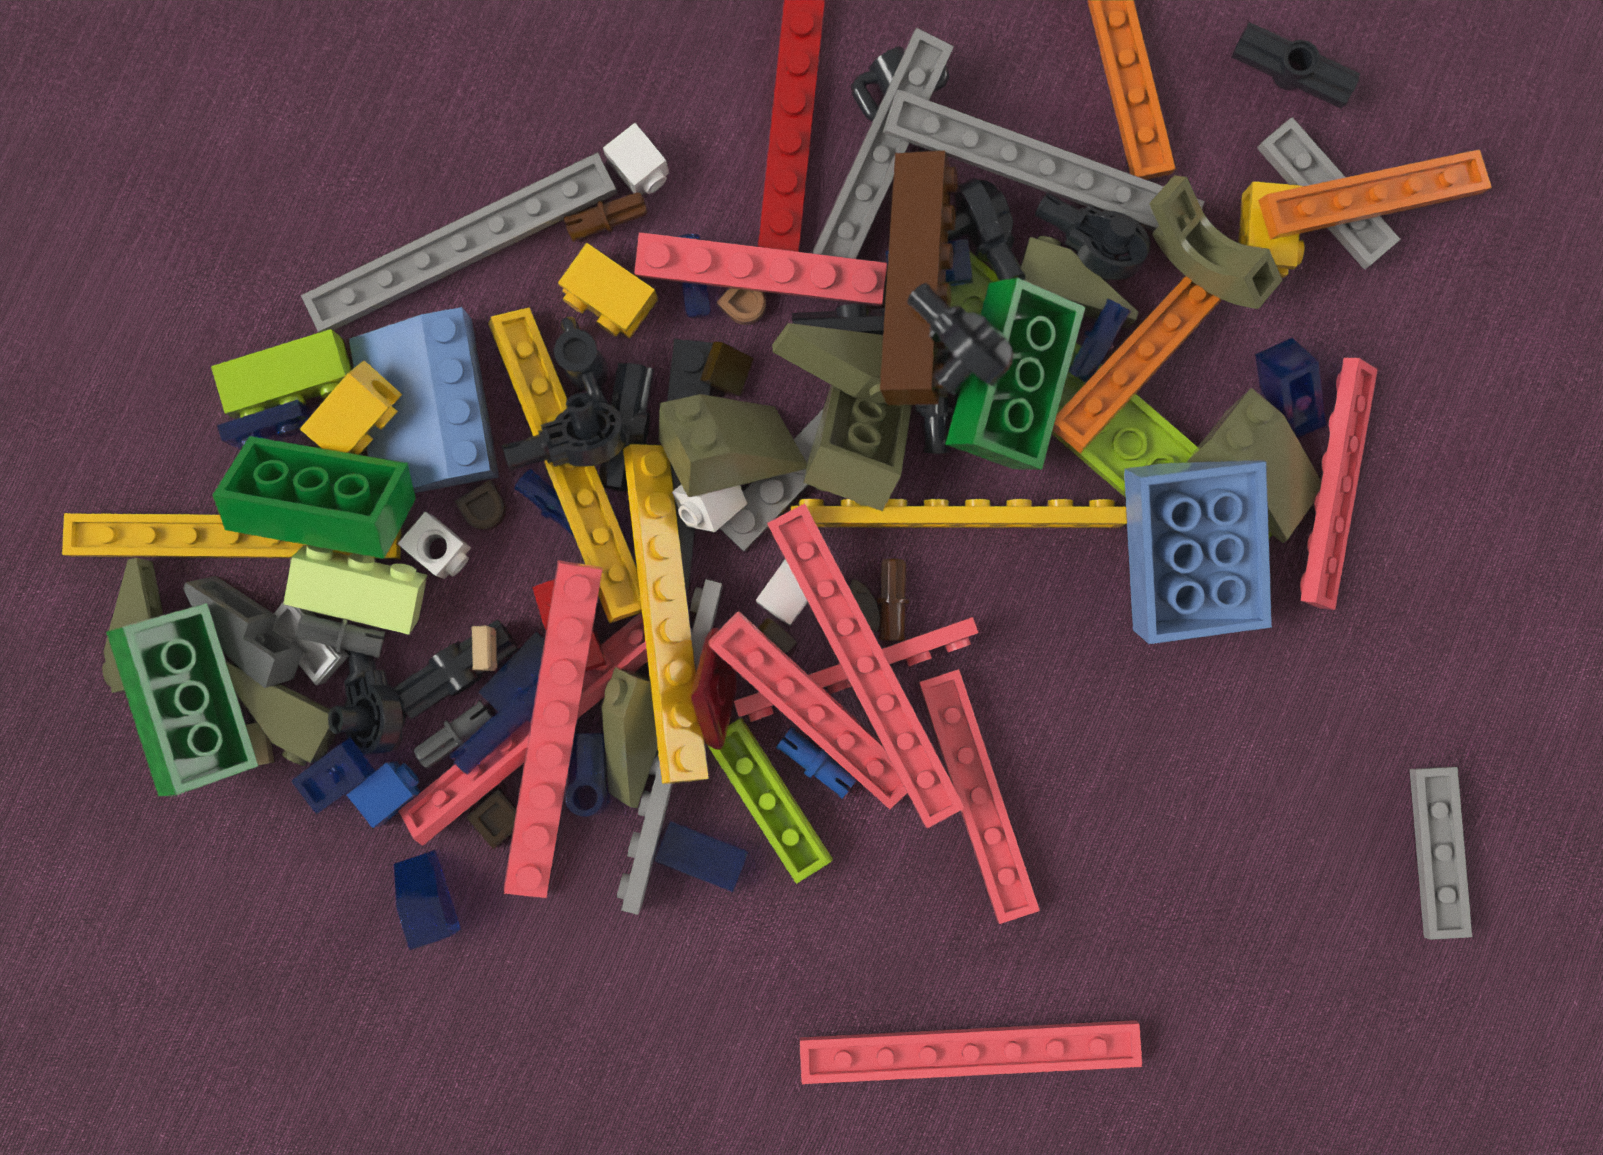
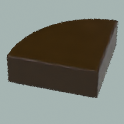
[849,579,880,632]

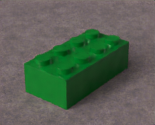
[946,278,1085,470]
[212,436,416,559]
[106,603,258,796]

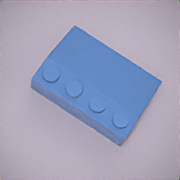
[349,307,499,493]
[1124,460,1272,644]

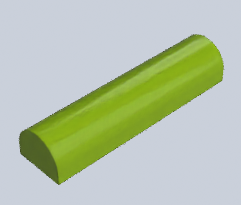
[708,717,833,884]

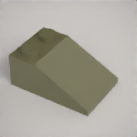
[803,385,912,511]
[1187,388,1322,543]
[659,394,807,498]

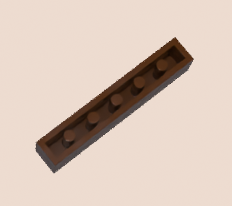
[880,150,958,405]

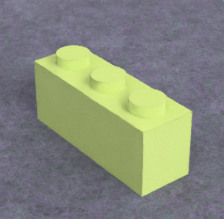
[284,545,427,634]

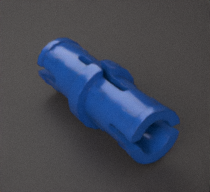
[776,727,856,799]

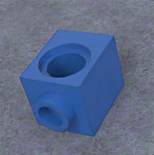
[347,761,421,828]

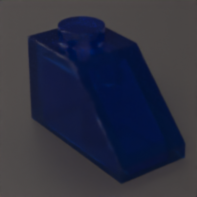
[1255,338,1326,438]
[394,850,461,950]

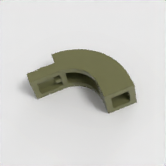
[1149,175,1283,309]

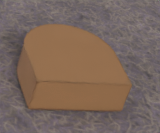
[716,288,766,325]

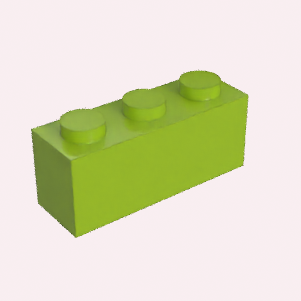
[211,329,352,423]

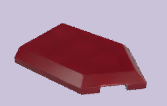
[690,628,737,750]

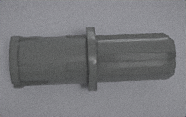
[296,615,385,658]
[414,700,496,768]

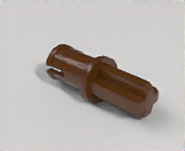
[564,192,647,242]
[877,558,909,641]

